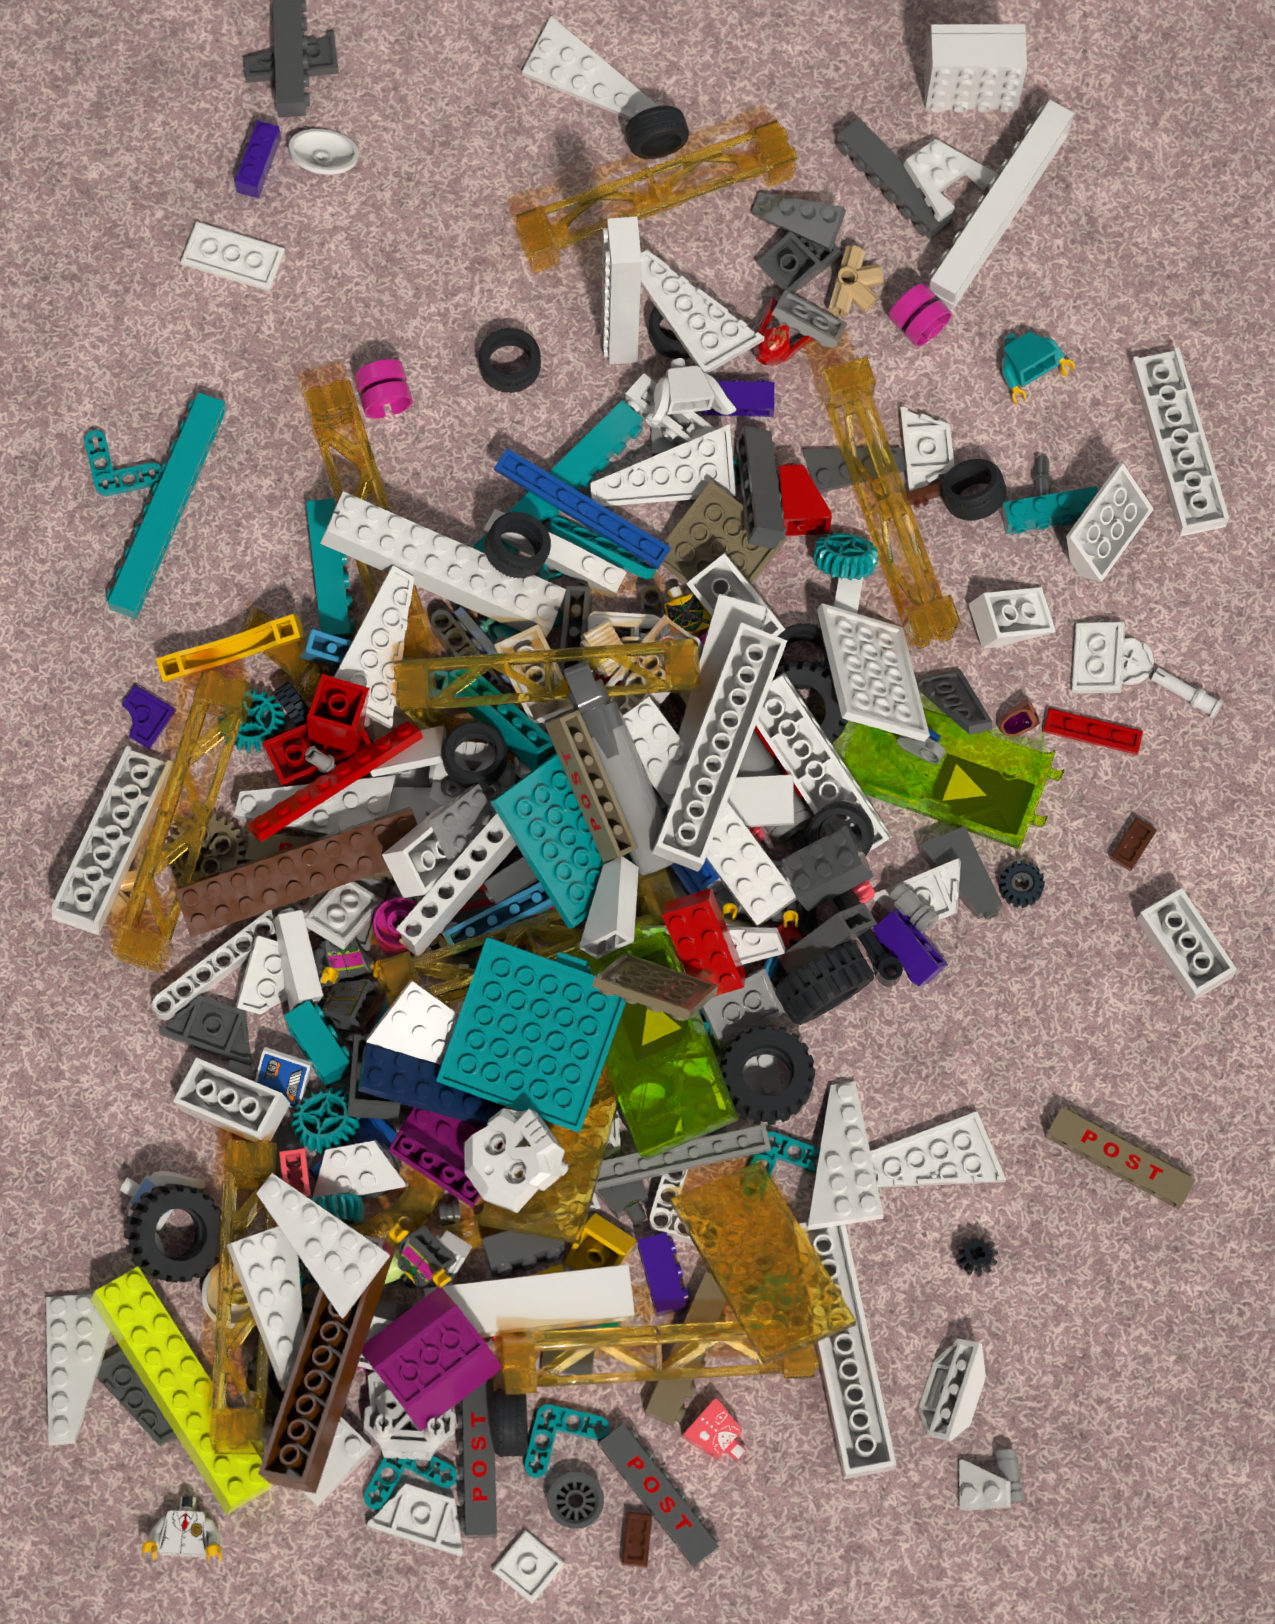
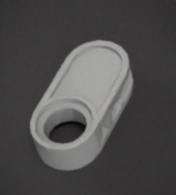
[897,735,946,764]

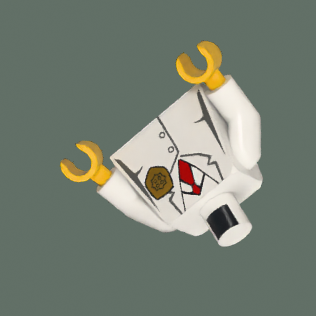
[141,1496,223,1562]

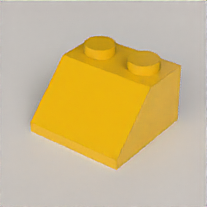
[564,1213,637,1271]

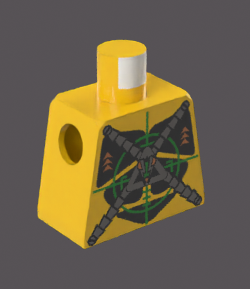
[664,586,712,638]

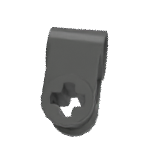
[640,585,665,634]

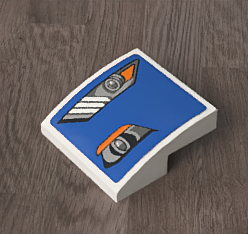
[255,1047,312,1109]

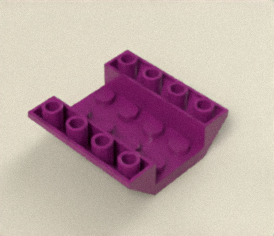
[388,1107,503,1208]
[362,1287,503,1432]

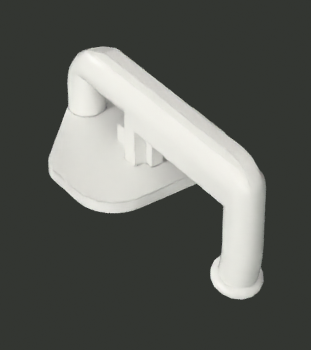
[587,611,668,654]

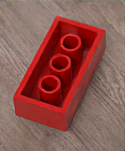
[262,723,371,787]
[662,888,746,997]

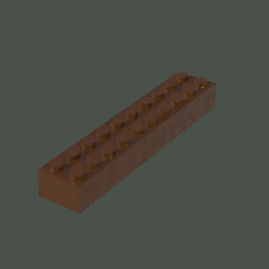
[174,807,417,937]
[258,1235,395,1494]

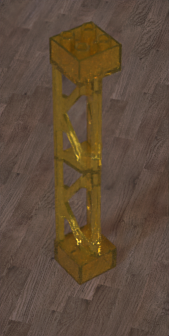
[516,120,797,274]
[818,356,960,649]
[303,380,434,660]
[394,639,701,713]
[111,670,254,974]
[377,868,677,1009]
[209,1140,280,1455]
[500,1316,819,1395]

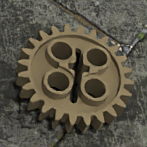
[166,813,246,884]

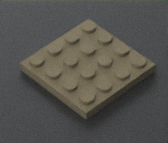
[661,481,787,585]
[592,953,718,1021]

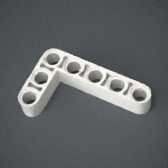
[649,1116,721,1249]

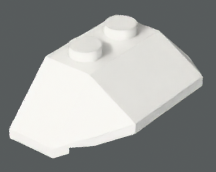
[918,1339,986,1441]

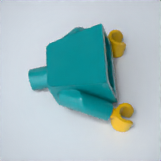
[1002,332,1075,405]

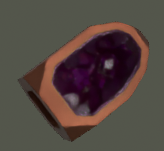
[998,699,1040,737]

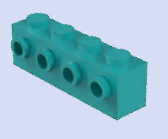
[1001,486,1098,534]

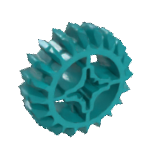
[813,532,878,581]
[219,688,285,754]
[292,1088,360,1154]
[310,1193,365,1227]

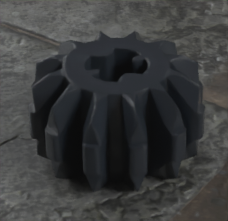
[955,1233,998,1277]

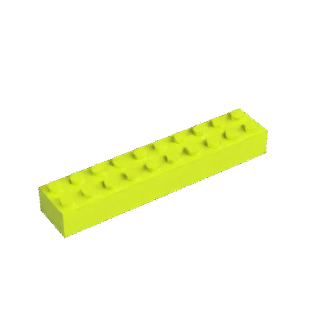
[91,1267,273,1515]

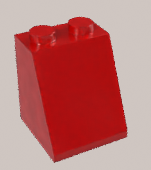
[778,463,832,536]
[307,674,370,754]

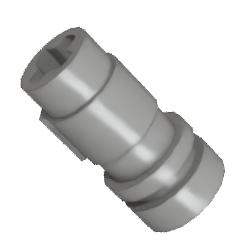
[889,883,939,933]
[995,1449,1025,1504]

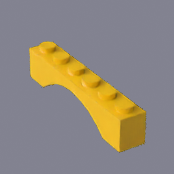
[156,614,306,683]

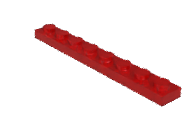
[247,721,423,842]

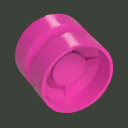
[888,283,952,347]
[354,359,413,419]
[373,898,424,959]

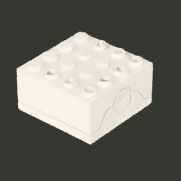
[924,24,1027,113]

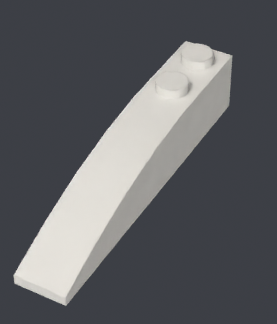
[483,509,627,598]

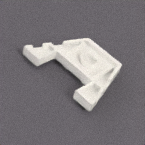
[903,139,999,222]

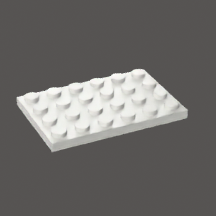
[817,603,930,742]

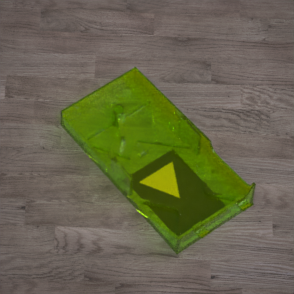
[843,708,1065,850]
[578,925,739,1160]

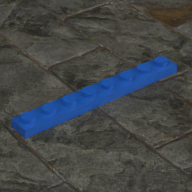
[494,448,671,570]

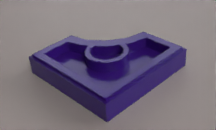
[122,685,176,750]

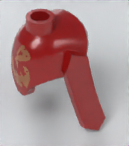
[753,298,814,366]

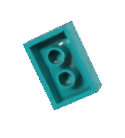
[284,1000,352,1089]

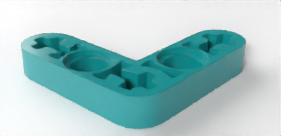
[85,430,163,497]
[742,1132,820,1202]
[525,1404,610,1479]
[364,1456,457,1510]

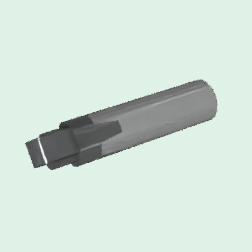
[563,660,675,876]

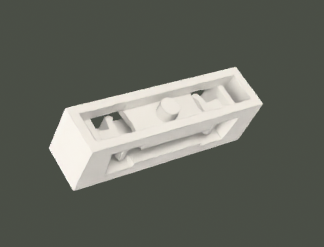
[625,373,717,445]

